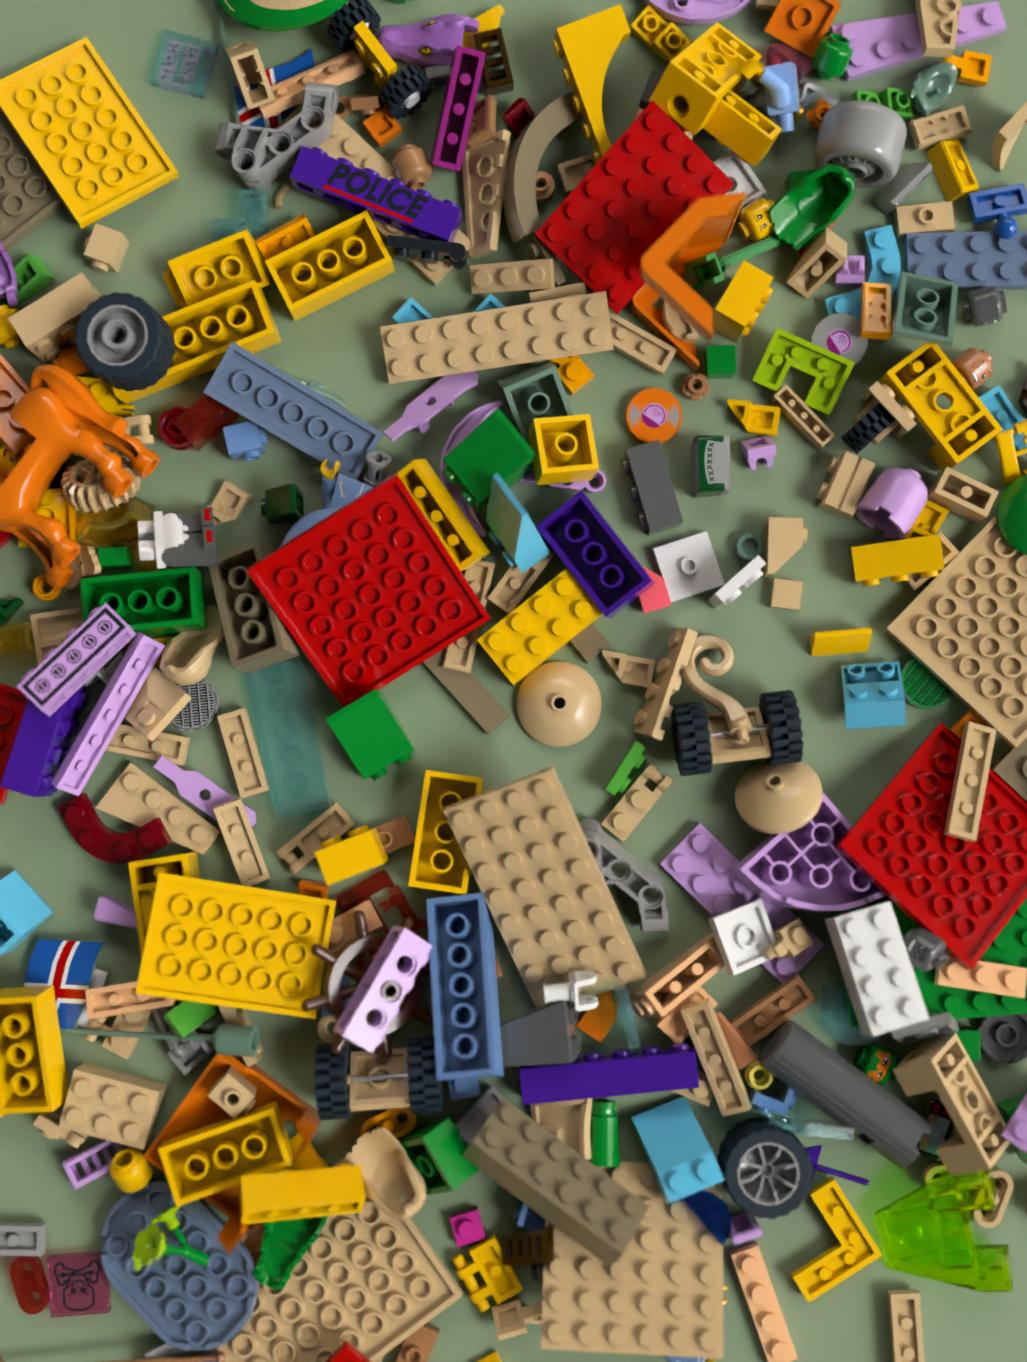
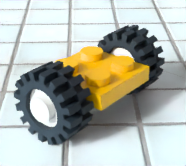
[327,0,433,120]

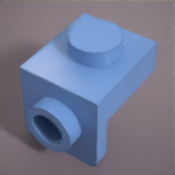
[748,1083,797,1116]
[513,1200,545,1231]

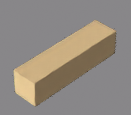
[770,384,835,450]

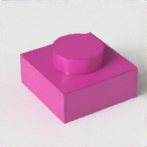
[450,1207,486,1247]

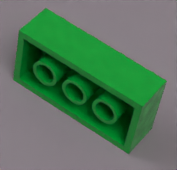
[80,567,207,637]

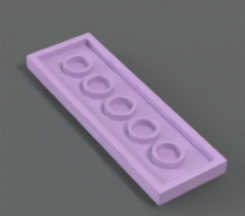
[659,823,825,984]

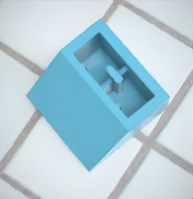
[841,661,905,729]
[0,870,54,956]

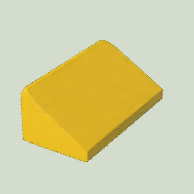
[927,139,980,201]
[809,628,872,656]

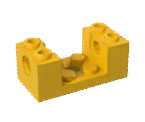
[649,22,762,135]
[878,342,1003,470]
[128,851,201,958]

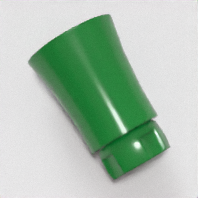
[588,1099,621,1167]

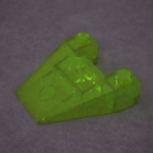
[874,1168,1014,1292]

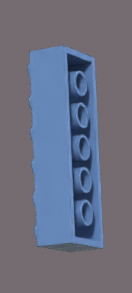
[426,893,504,1081]

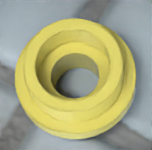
[744,1060,774,1090]

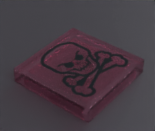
[47,1251,112,1318]

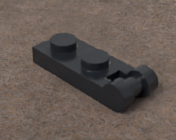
[386,235,467,269]

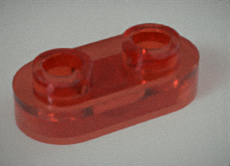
[10,1256,51,1315]

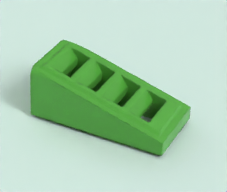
[0,253,55,308]

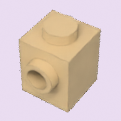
[84,223,129,273]
[208,1066,257,1119]

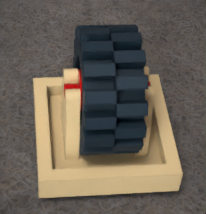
[841,381,917,454]

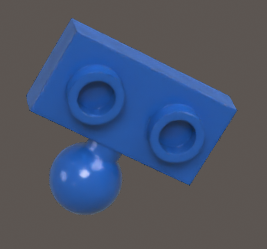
[966,183,1027,239]

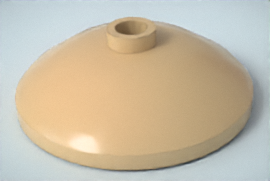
[516,662,602,747]
[734,759,823,834]

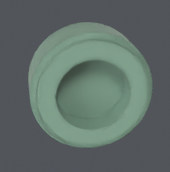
[734,532,764,562]

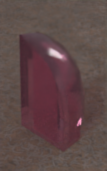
[766,43,814,88]

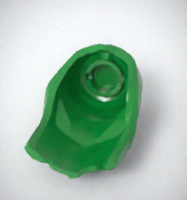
[768,164,855,251]

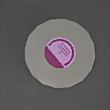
[810,313,868,366]

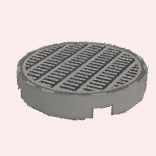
[170,678,220,732]

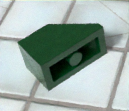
[261,484,304,524]

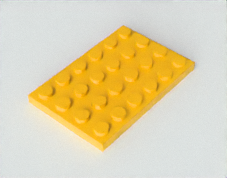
[0,37,179,229]
[136,872,336,1019]

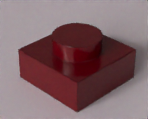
[500,97,536,139]

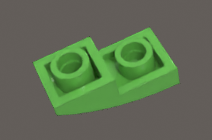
[851,87,913,120]
[163,1000,220,1040]

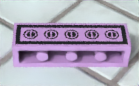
[17,603,136,717]

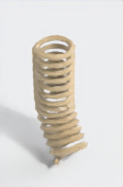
[274,183,291,209]

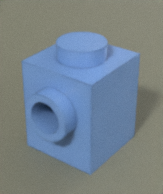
[223,421,269,461]

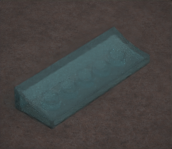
[245,641,333,819]

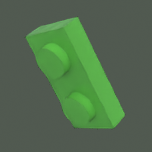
[604,741,647,796]

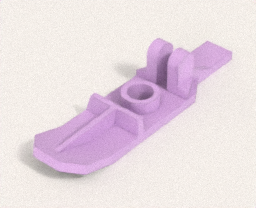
[383,371,479,442]
[154,755,257,828]

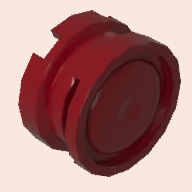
[157,407,201,451]

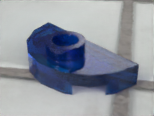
[681,1190,732,1246]

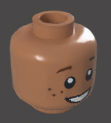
[951,348,993,390]

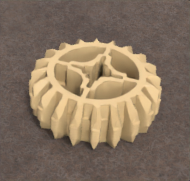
[61,451,141,513]

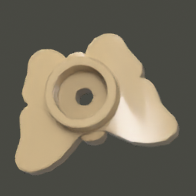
[66,541,101,590]

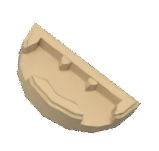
[661,301,699,343]

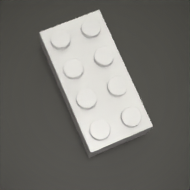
[825,901,929,1037]

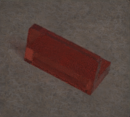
[172,394,239,451]

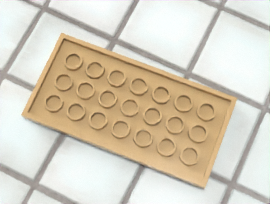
[443,766,646,1009]

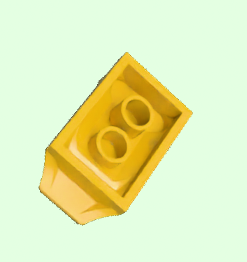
[162,228,271,308]

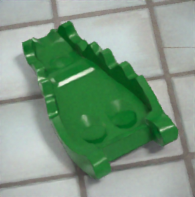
[253,1216,328,1290]

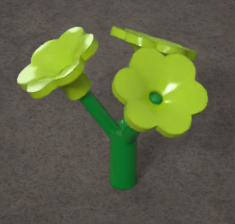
[133,1204,210,1271]

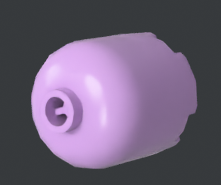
[855,468,928,541]

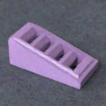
[94,895,138,930]
[62,1140,124,1190]
[724,1212,763,1244]

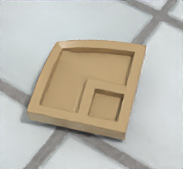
[992,102,1027,172]
[30,607,83,666]
[124,666,192,742]
[530,1098,593,1160]

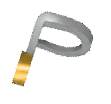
[793,80,839,122]

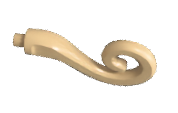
[681,634,753,744]

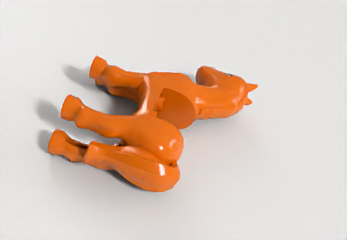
[0,365,160,592]

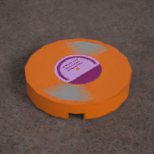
[626,388,682,444]

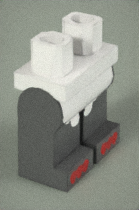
[138,507,217,569]

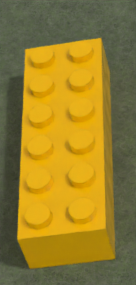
[112,279,282,404]

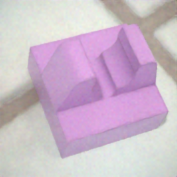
[834,255,865,287]
[741,436,776,470]

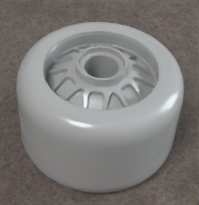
[814,101,907,188]

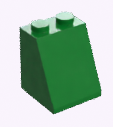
[442,408,535,511]
[326,689,416,781]

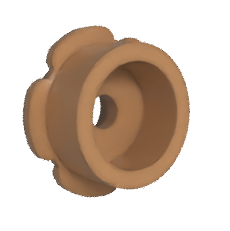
[682,373,710,401]

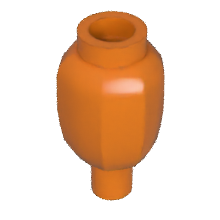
[52,346,90,376]

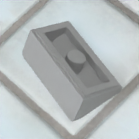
[873,163,933,215]

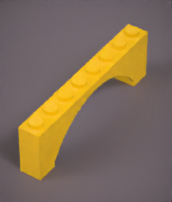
[552,4,631,164]

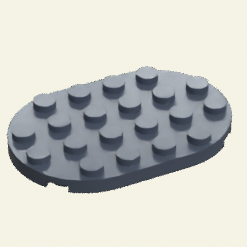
[101,1181,258,1351]

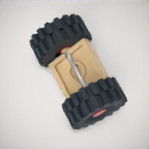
[671,690,803,777]
[314,1036,443,1120]

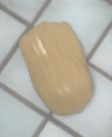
[160,605,225,685]
[345,1126,426,1219]

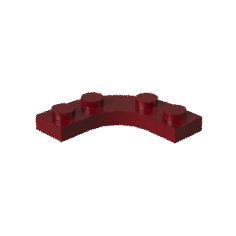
[57,793,173,864]

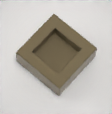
[570,623,610,663]

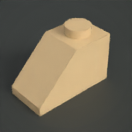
[787,227,847,299]
[763,517,808,578]

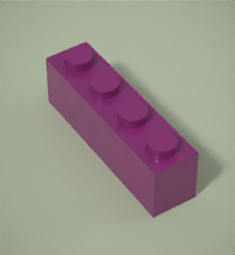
[430,45,486,172]

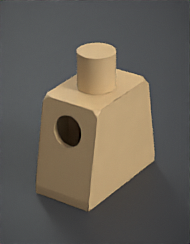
[225,39,275,110]

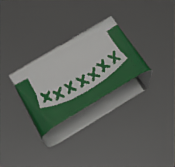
[693,435,731,498]

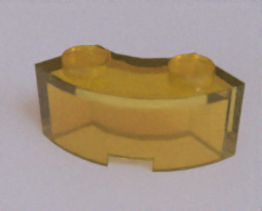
[75,496,155,548]

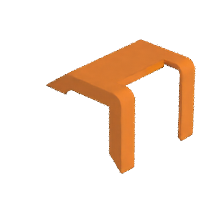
[631,192,746,372]
[143,1054,322,1255]

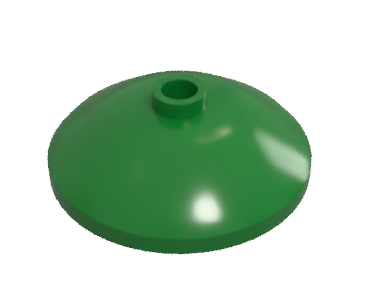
[996,475,1027,556]

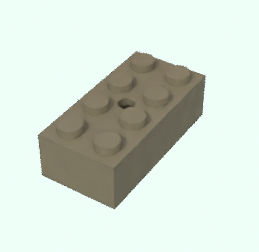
[209,541,300,674]

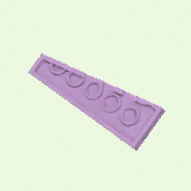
[829,1,1007,82]

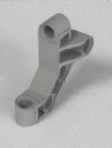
[215,82,339,195]
[579,818,669,932]

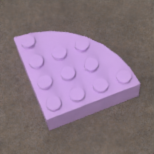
[730,793,886,912]

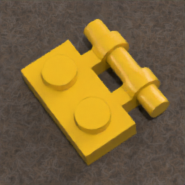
[452,1234,523,1312]

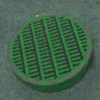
[901,657,954,710]

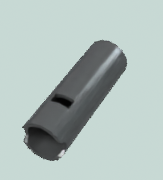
[759,1020,932,1168]

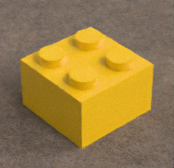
[712,261,774,343]
[528,414,599,485]
[314,825,388,886]

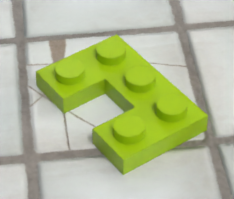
[752,327,855,415]

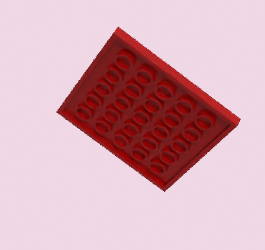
[247,472,491,707]
[835,723,1027,970]

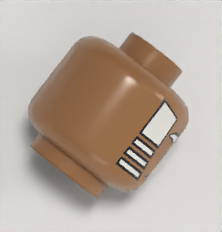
[392,144,432,190]

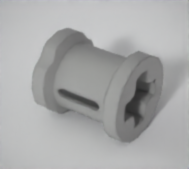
[364,451,392,487]

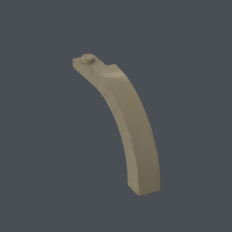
[503,91,583,290]

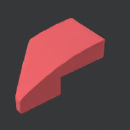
[638,567,671,613]

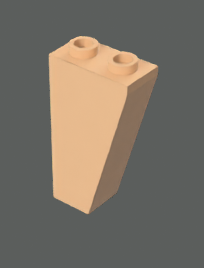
[627,932,725,1018]

